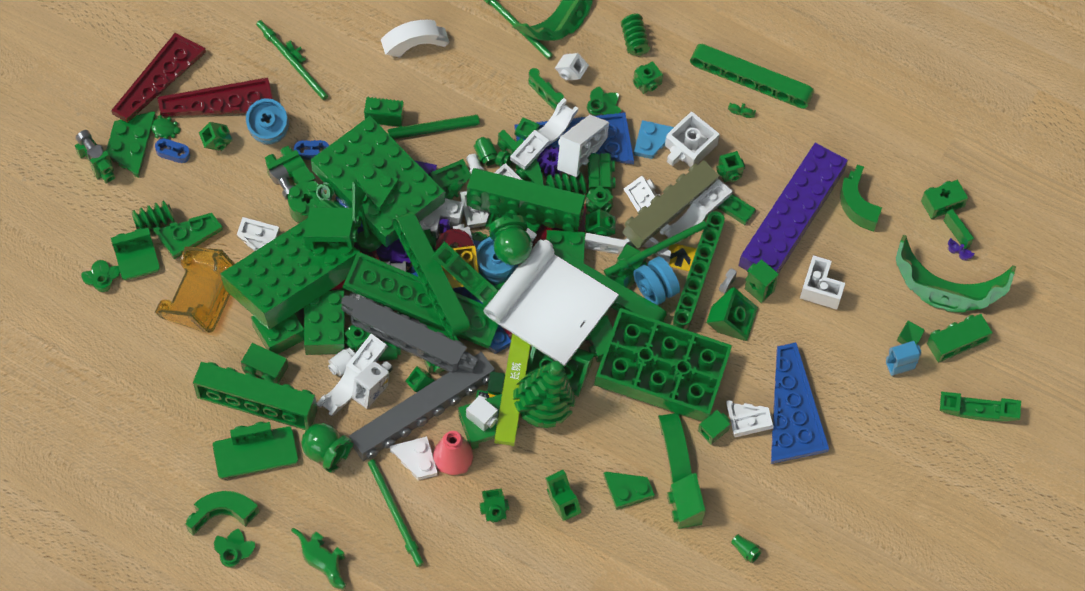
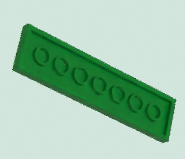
[342,252,498,349]

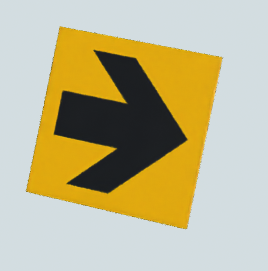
[668,244,697,271]

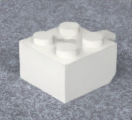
[665,111,720,167]

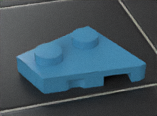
[634,120,674,159]

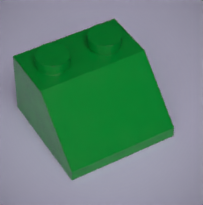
[667,473,705,529]

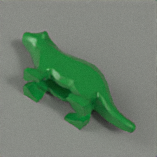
[291,528,346,589]

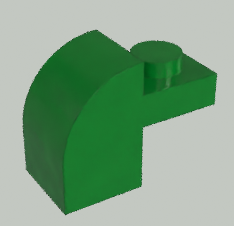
[545,470,582,521]

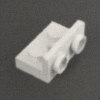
[624,176,661,212]

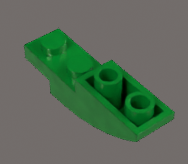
[497,129,543,185]

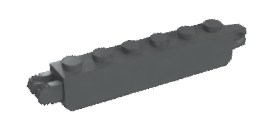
[341,295,478,373]

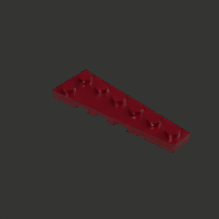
[111,33,206,123]
[157,77,272,116]

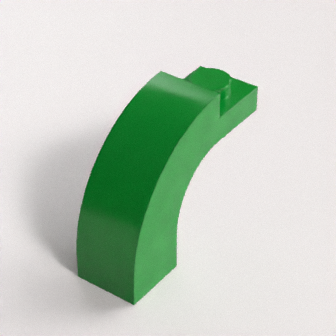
[840,164,882,232]
[185,491,260,536]

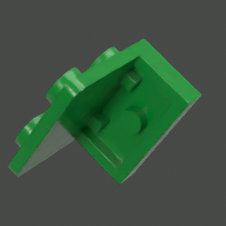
[111,228,160,280]

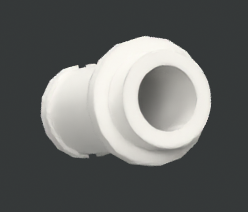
[466,154,484,174]

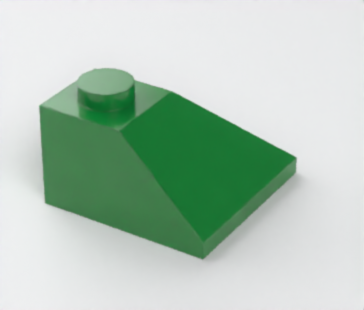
[706,287,758,341]

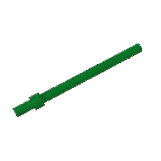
[484,0,553,60]
[256,20,328,100]
[604,221,707,277]
[368,459,424,567]

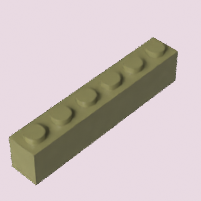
[622,160,720,249]

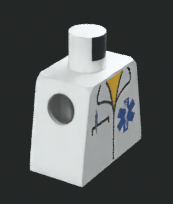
[352,361,393,409]

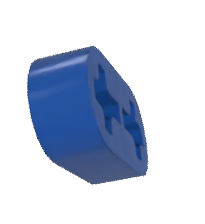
[155,139,191,163]
[294,140,329,160]

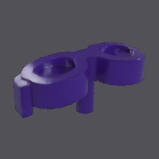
[439,219,450,233]
[947,238,975,260]

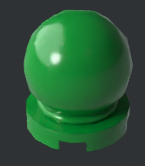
[489,215,532,265]
[301,423,353,474]

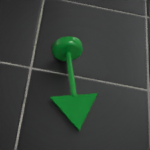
[352,183,382,252]

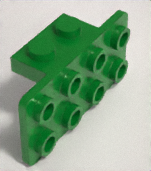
[213,422,298,479]

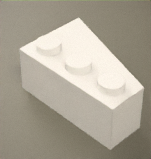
[557,115,609,177]

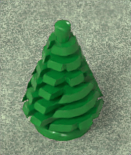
[513,361,575,428]

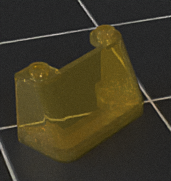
[155,246,235,333]

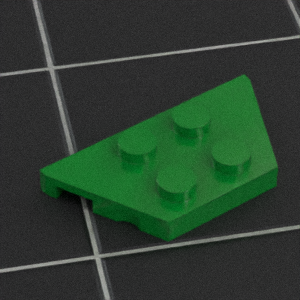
[106,111,156,178]

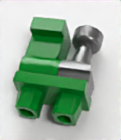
[74,130,115,184]
[265,146,316,200]

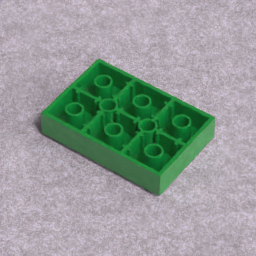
[311,116,445,247]
[220,219,360,330]
[594,308,732,422]

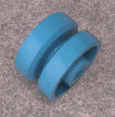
[246,99,289,144]
[476,237,518,286]
[633,256,680,305]

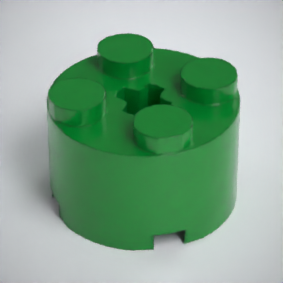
[288,181,326,223]

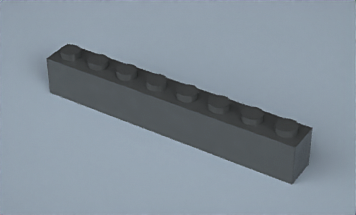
[349,352,495,461]

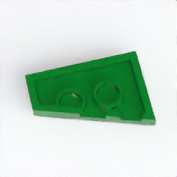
[153,213,223,259]

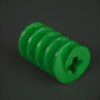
[621,14,650,56]
[546,172,586,195]
[132,200,175,230]

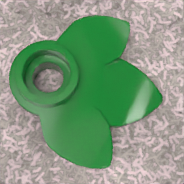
[587,86,621,116]
[81,260,120,292]
[214,529,255,567]

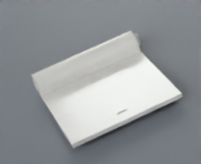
[483,240,619,366]

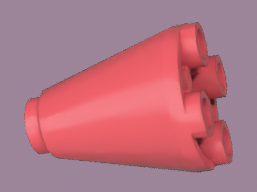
[433,431,473,475]

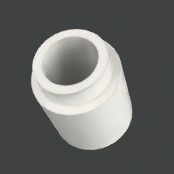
[328,348,355,376]

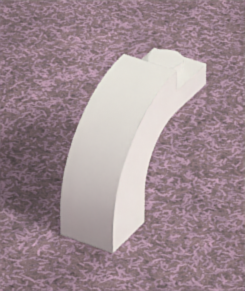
[381,20,449,57]

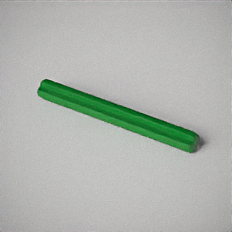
[388,114,480,139]

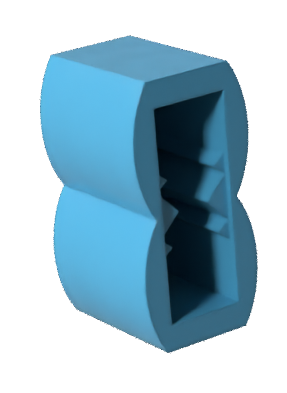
[886,341,921,376]

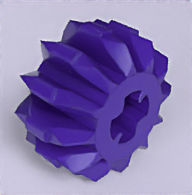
[537,145,562,178]

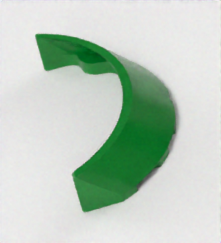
[512,0,593,41]
[896,235,1016,312]

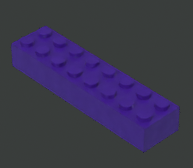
[738,142,848,274]

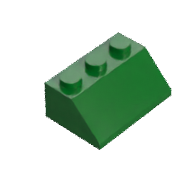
[526,346,595,397]

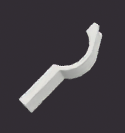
[510,98,578,170]
[660,179,732,244]
[585,233,671,264]
[317,334,388,417]

